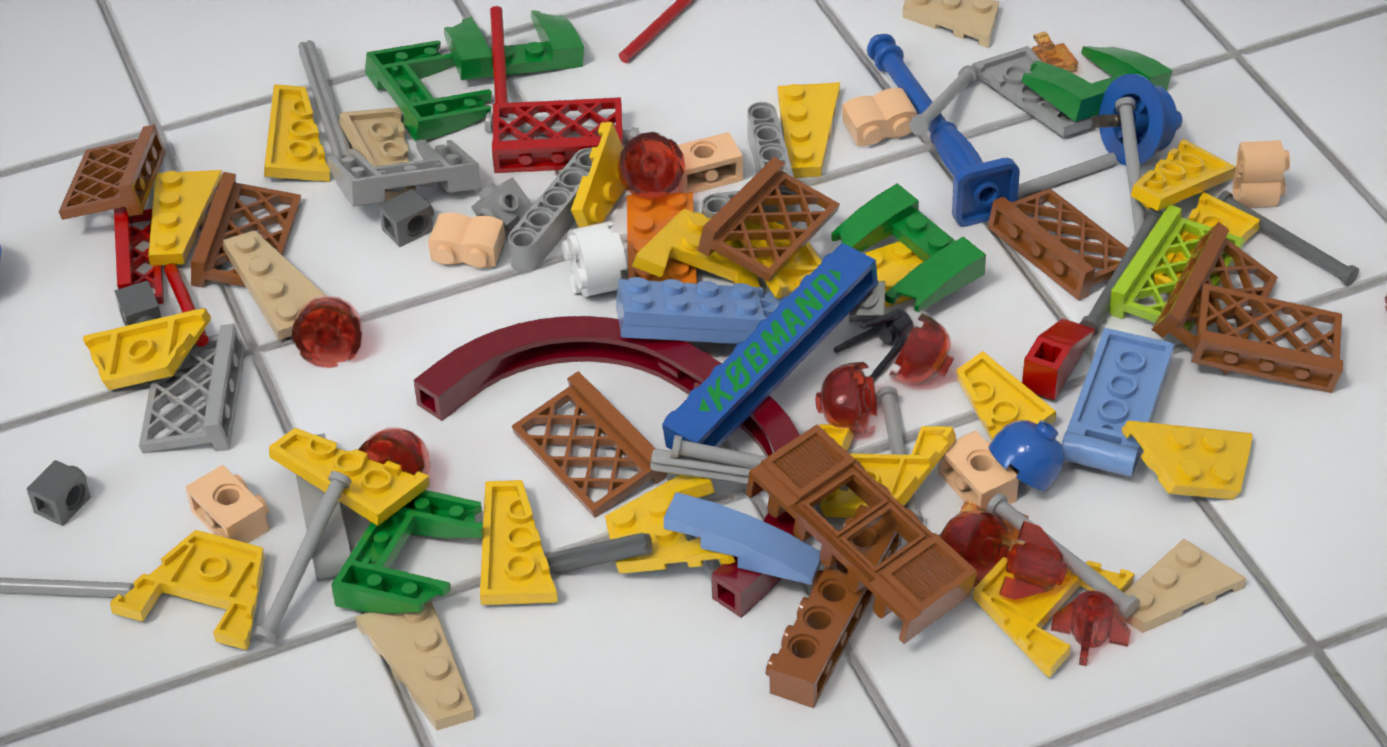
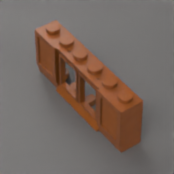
[746,424,977,644]

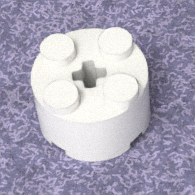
[562,221,627,297]

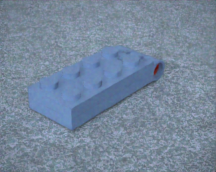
[616,277,783,344]
[1061,327,1175,477]

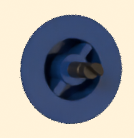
[1092,74,1183,166]

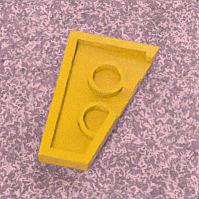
[571,122,634,228]
[956,351,1056,441]

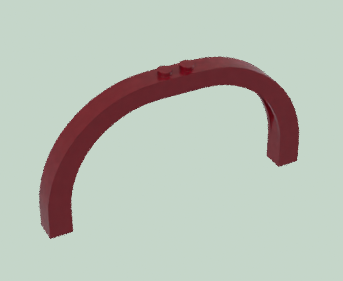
[413,316,800,618]

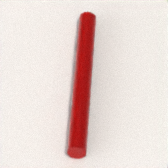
[619,0,694,63]
[490,6,509,118]
[164,263,209,347]

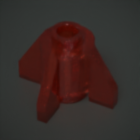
[999,520,1067,600]
[1051,590,1131,666]

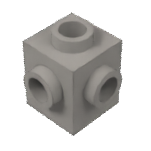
[471,177,532,232]

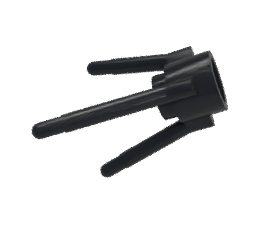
[833,308,914,385]

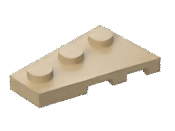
[902,0,999,48]
[1112,539,1246,633]

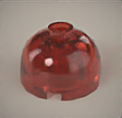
[617,132,685,200]
[292,295,363,368]
[889,313,954,386]
[815,362,877,435]
[358,427,431,475]
[939,510,1009,587]

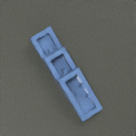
[664,492,821,585]

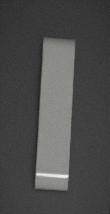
[508,148,592,273]
[296,433,351,580]

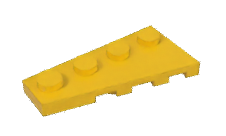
[777,82,840,178]
[264,84,330,182]
[1131,139,1236,211]
[148,170,222,266]
[1153,192,1260,295]
[269,428,430,526]
[480,480,558,605]

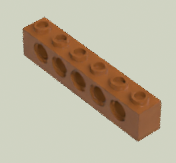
[765,504,902,708]

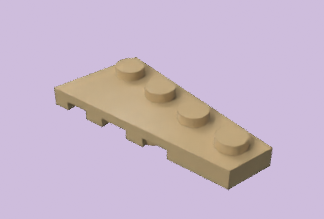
[339,107,416,202]
[223,230,342,340]
[355,600,475,731]

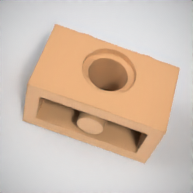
[667,132,743,193]
[938,430,1020,519]
[185,465,270,543]

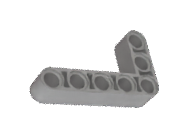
[702,102,798,227]

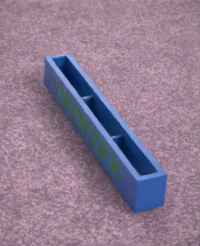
[662,243,878,450]

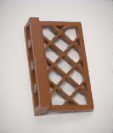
[58,124,166,220]
[697,157,840,282]
[191,172,301,288]
[987,188,1128,300]
[1151,222,1278,374]
[1191,283,1343,393]
[511,371,667,518]

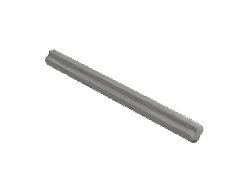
[298,40,350,163]

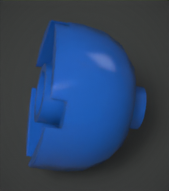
[988,420,1064,491]

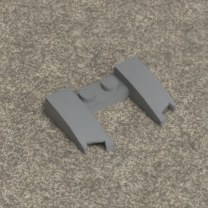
[327,140,480,207]

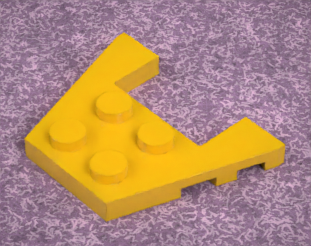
[632,209,760,287]
[820,424,956,518]
[605,475,735,574]
[110,530,265,650]
[973,542,1135,677]

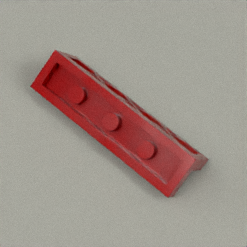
[113,196,164,305]

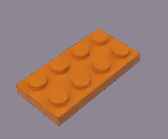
[627,192,697,284]

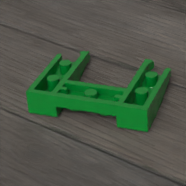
[444,10,584,80]
[365,40,492,142]
[1021,46,1173,122]
[831,183,986,312]
[331,490,484,614]

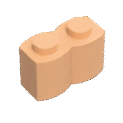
[842,88,917,146]
[1232,140,1290,208]
[428,213,506,268]

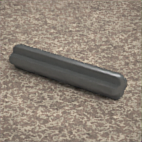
[547,533,653,573]

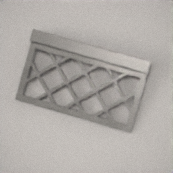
[139,323,245,453]

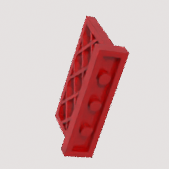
[492,97,623,173]

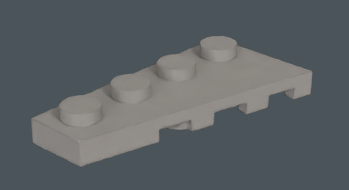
[972,46,1092,137]

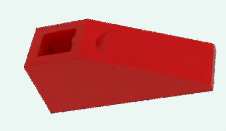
[1022,318,1095,400]

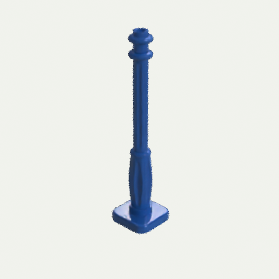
[867,34,1020,227]

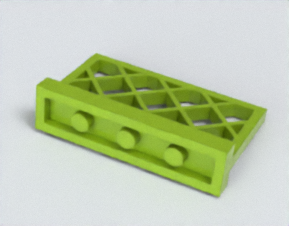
[1110,204,1245,332]

